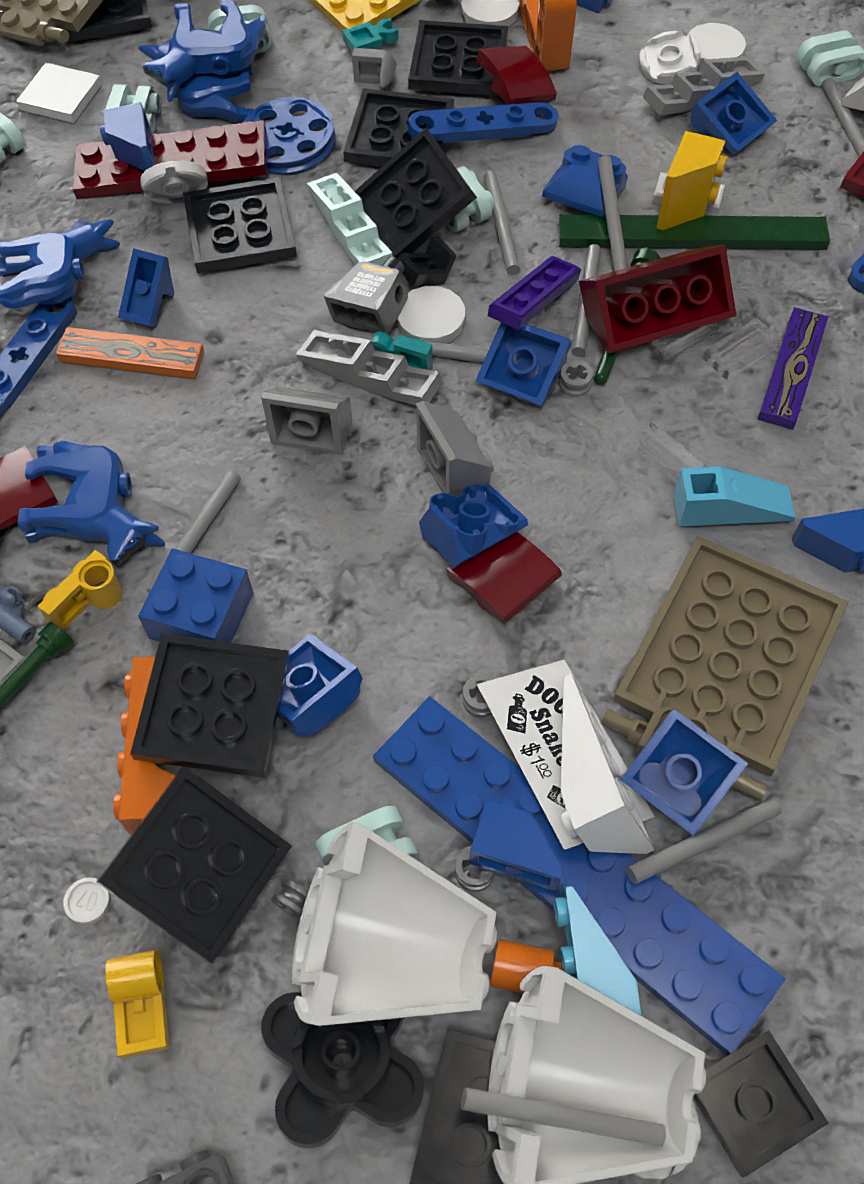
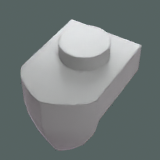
[352,48,397,90]

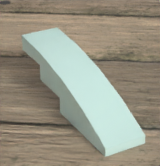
[307,173,393,265]

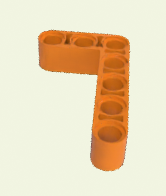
[518,0,577,71]

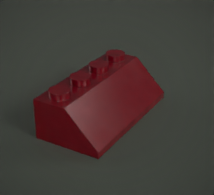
[579,245,737,353]

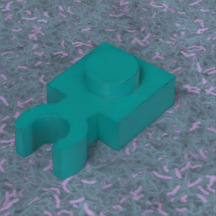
[342,18,399,53]
[371,332,433,370]

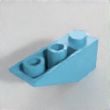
[673,466,796,527]
[554,886,642,1016]

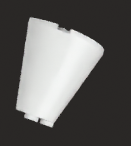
[292,822,497,1026]
[488,966,706,1184]

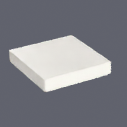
[16,63,102,123]

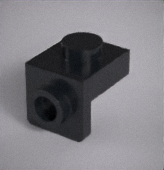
[398,236,456,287]

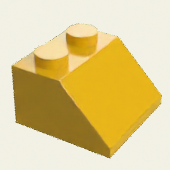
[656,131,728,230]

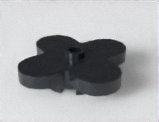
[261,992,424,1149]

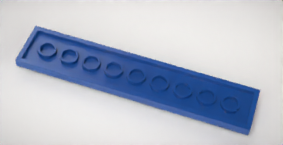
[373,696,786,1056]

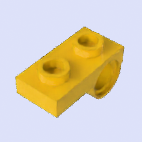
[37,550,123,630]
[105,949,170,1059]

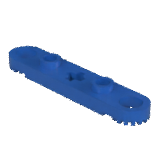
[407,102,559,143]
[0,298,77,421]

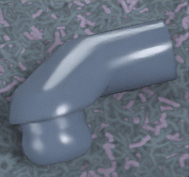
[0,586,36,644]

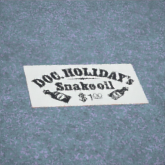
[476,660,655,850]

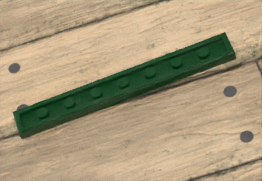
[558,214,830,250]

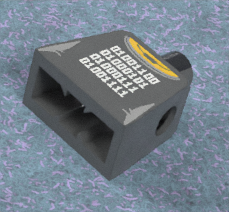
[324,257,408,334]

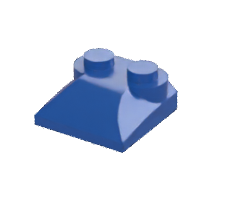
[690,72,777,155]
[542,145,628,217]
[475,322,572,407]
[278,633,363,737]
[620,709,748,836]

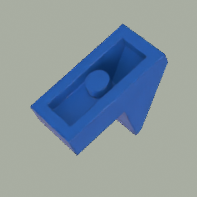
[118,248,174,328]

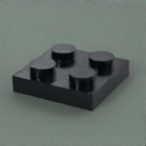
[694,1030,829,1178]

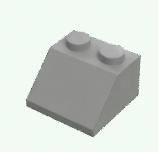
[261,387,352,455]
[416,401,494,496]

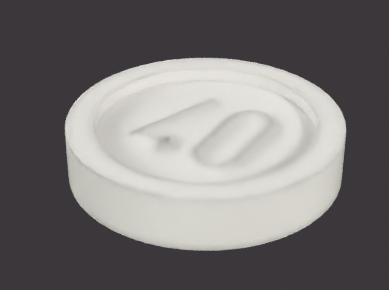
[63,877,111,925]

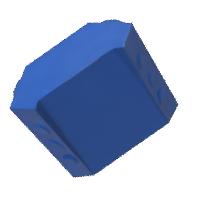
[419,483,529,570]

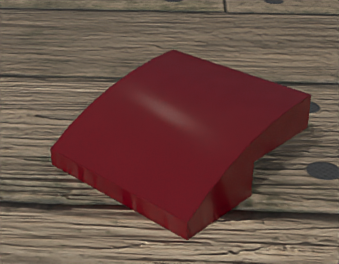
[476,45,557,105]
[0,446,58,530]
[446,532,562,623]

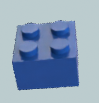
[138,548,254,643]

